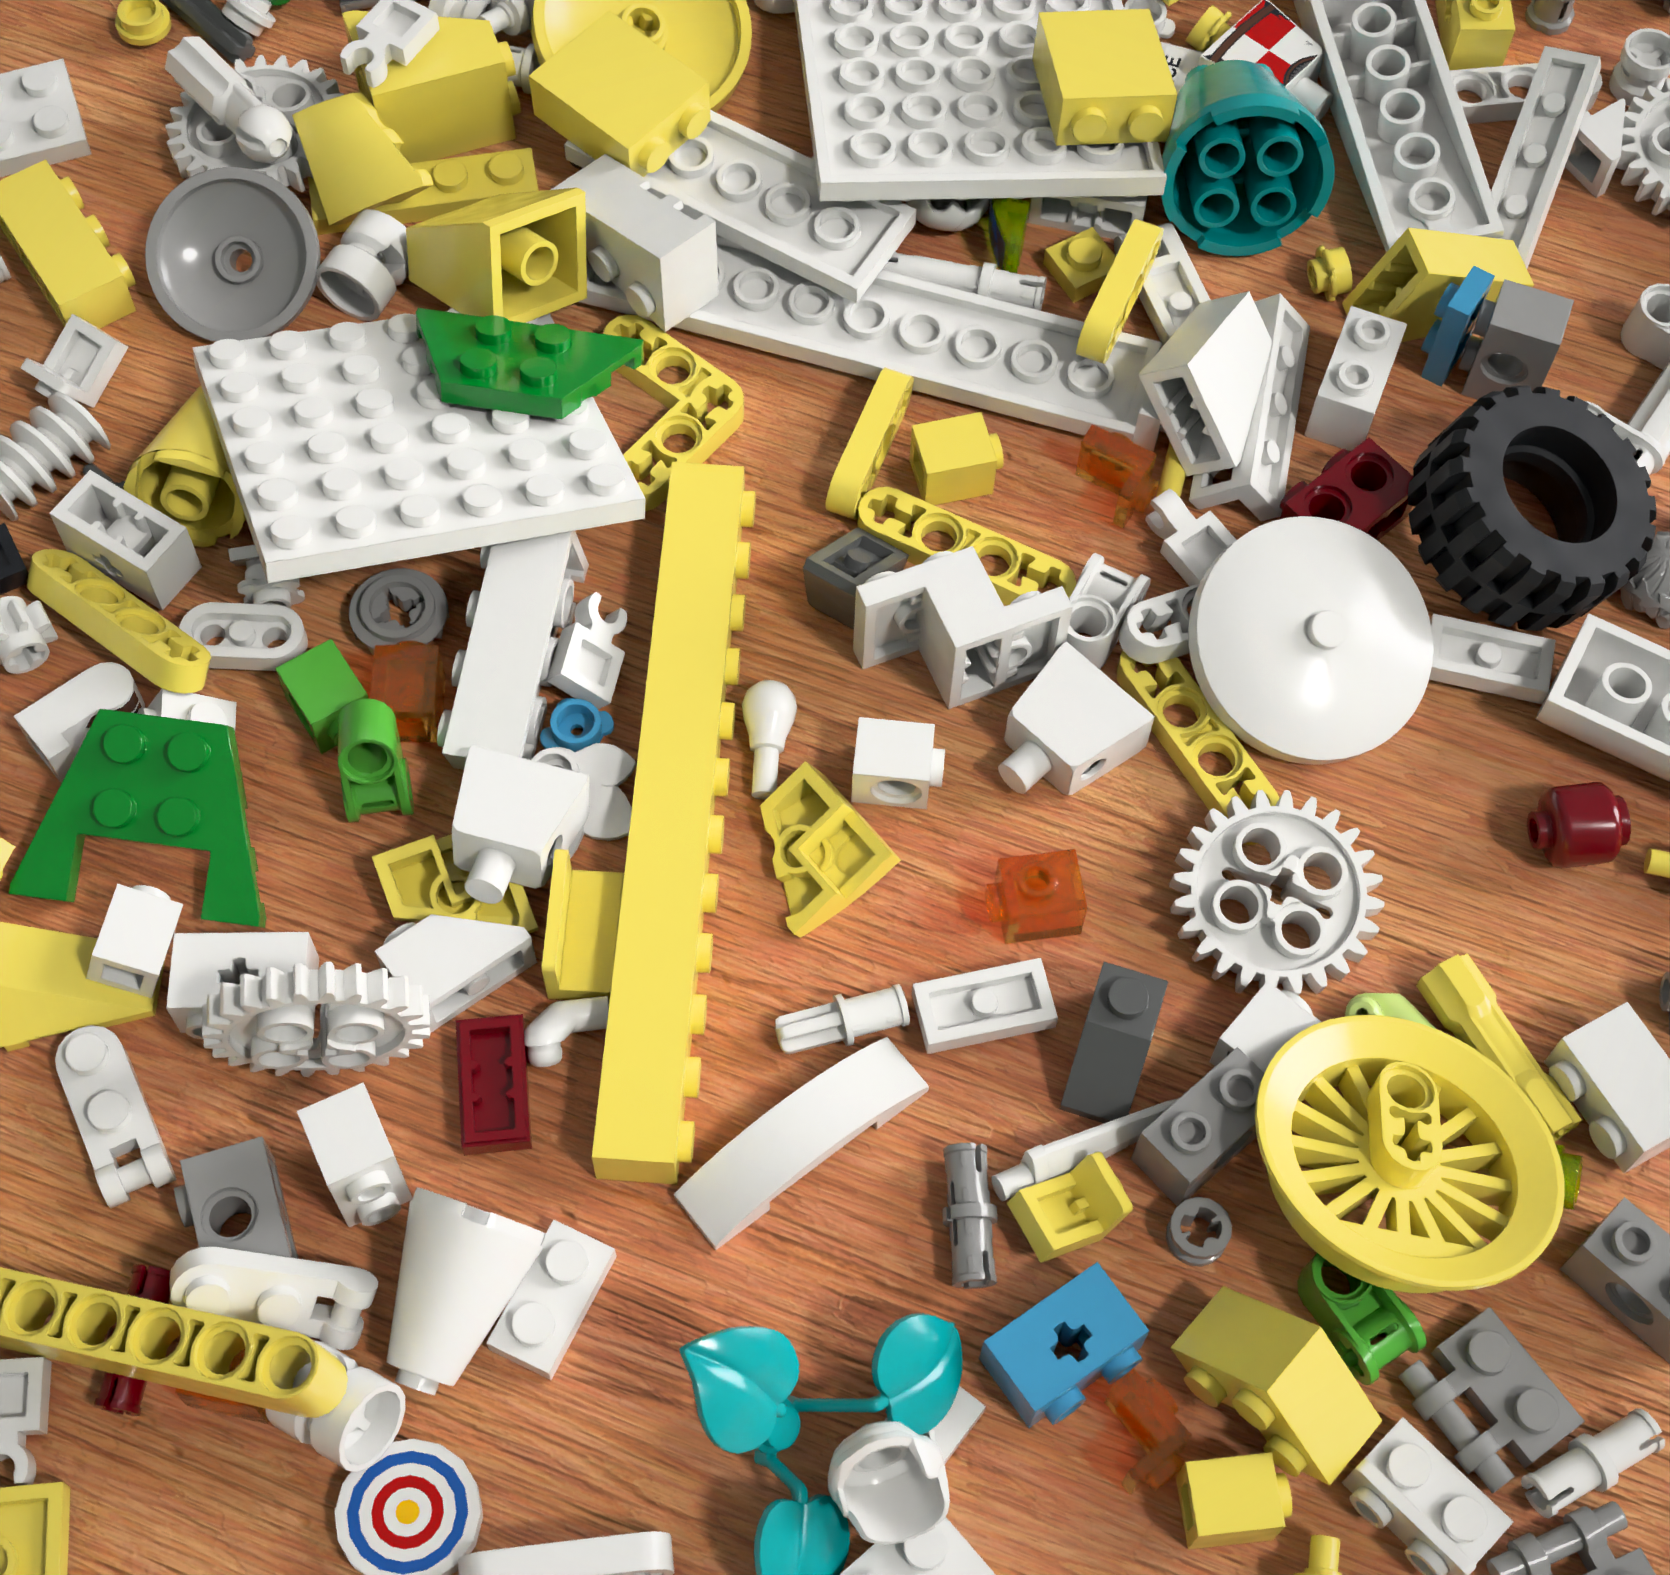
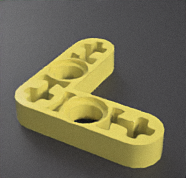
[603,314,744,511]

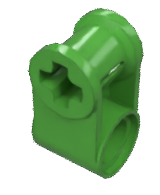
[338,699,414,823]
[1297,1253,1427,1385]

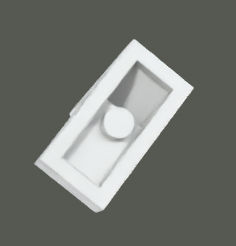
[1565,98,1626,198]

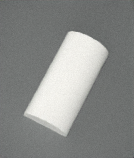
[1535,613,1670,782]

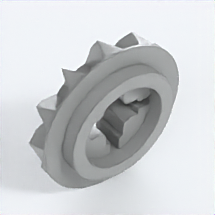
[349,568,450,661]

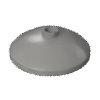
[145,167,321,342]

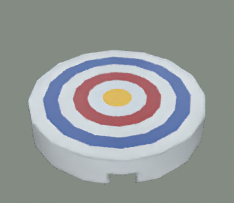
[334,1439,483,1575]

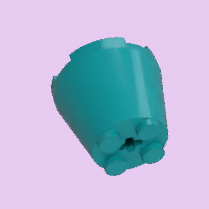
[1161,60,1335,256]

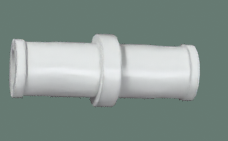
[1521,1408,1665,1519]

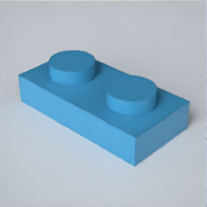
[1421,265,1495,387]

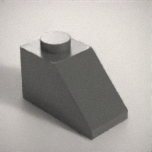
[1059,962,1168,1123]

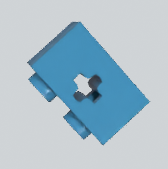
[979,1262,1149,1428]

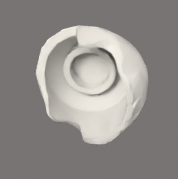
[828,1421,950,1545]

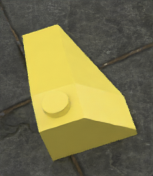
[0,922,165,1052]

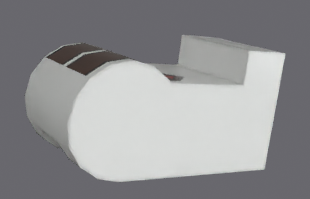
[14,662,145,784]

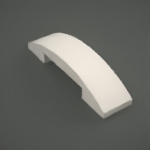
[674,1037,929,1251]

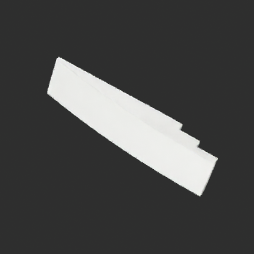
[1293,0,1504,252]

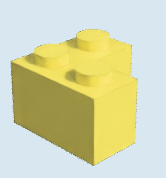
[1170,1286,1382,1485]

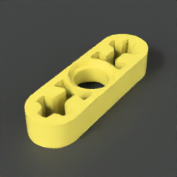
[1076,219,1164,364]
[826,368,914,520]

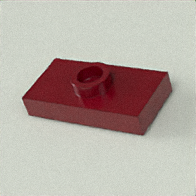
[456,1014,532,1155]

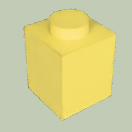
[909,412,1004,505]
[1176,1452,1292,1550]

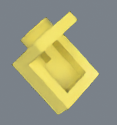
[1007,1152,1133,1263]

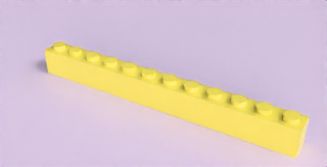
[592,462,756,1185]

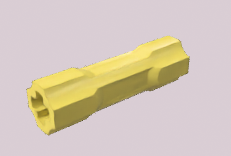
[1416,954,1582,1142]

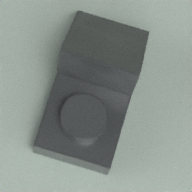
[803,527,909,630]

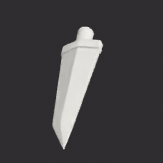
[991,1098,1179,1201]

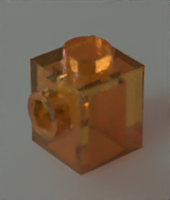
[370,641,446,742]
[985,849,1088,944]

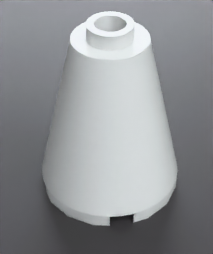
[386,1187,546,1395]

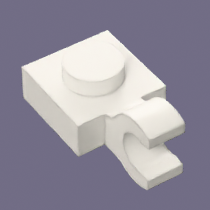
[1145,489,1237,586]

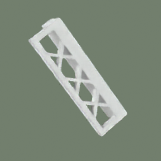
[1189,293,1310,521]

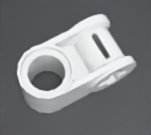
[1066,553,1151,669]

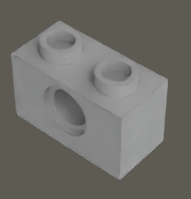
[1458,279,1574,400]
[1131,1047,1264,1206]
[174,1136,299,1259]
[1560,1197,1670,1364]

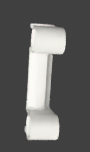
[1585,284,1670,475]

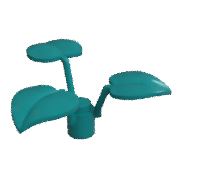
[679,1313,963,1575]

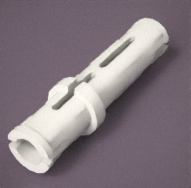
[882,252,1047,311]

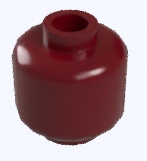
[1527,782,1631,869]

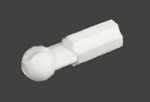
[165,36,292,163]

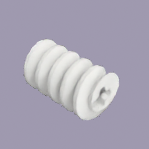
[0,392,111,521]

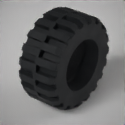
[1407,386,1657,631]

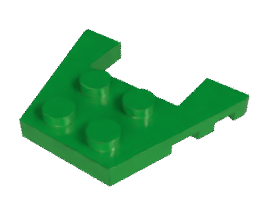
[9,709,266,928]

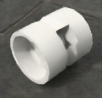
[316,209,409,321]
[266,1340,406,1472]

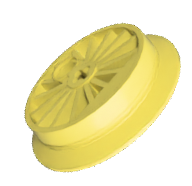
[1255,1015,1565,1293]

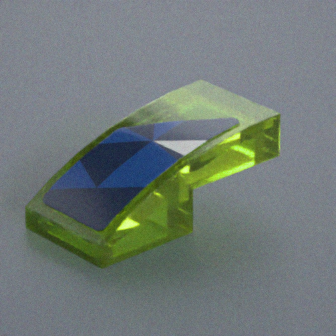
[987,198,1030,274]

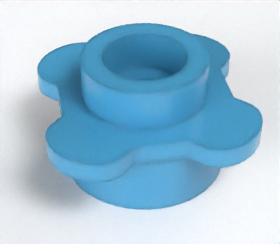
[540,698,614,752]

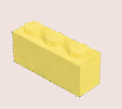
[0,159,136,329]

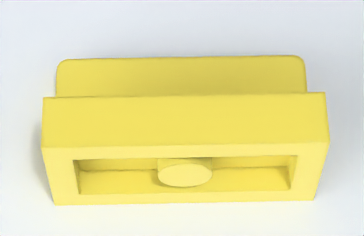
[542,849,624,1001]

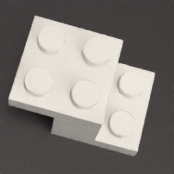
[853,546,1073,710]

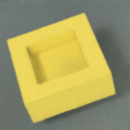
[1043,227,1116,303]

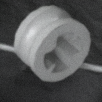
[1166,1197,1232,1267]

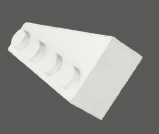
[437,531,589,770]

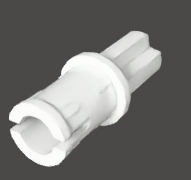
[775,984,910,1054]

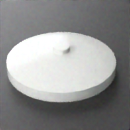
[1188,516,1433,765]

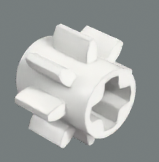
[0,596,58,674]

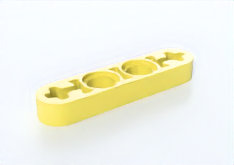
[857,487,1076,606]
[27,549,211,694]
[1117,650,1279,845]

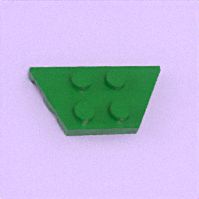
[416,308,644,419]

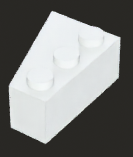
[551,154,719,332]

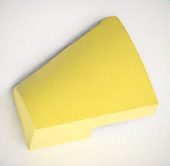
[292,92,434,226]
[760,761,901,938]
[372,834,539,933]

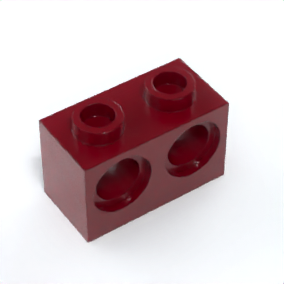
[1279,438,1413,540]

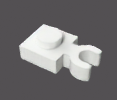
[340,0,440,88]
[547,592,627,710]
[0,1357,52,1486]

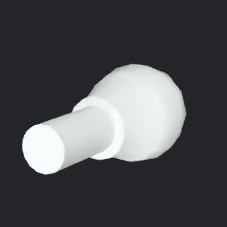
[742,680,797,800]

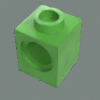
[275,639,369,754]

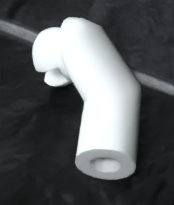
[524,996,609,1067]

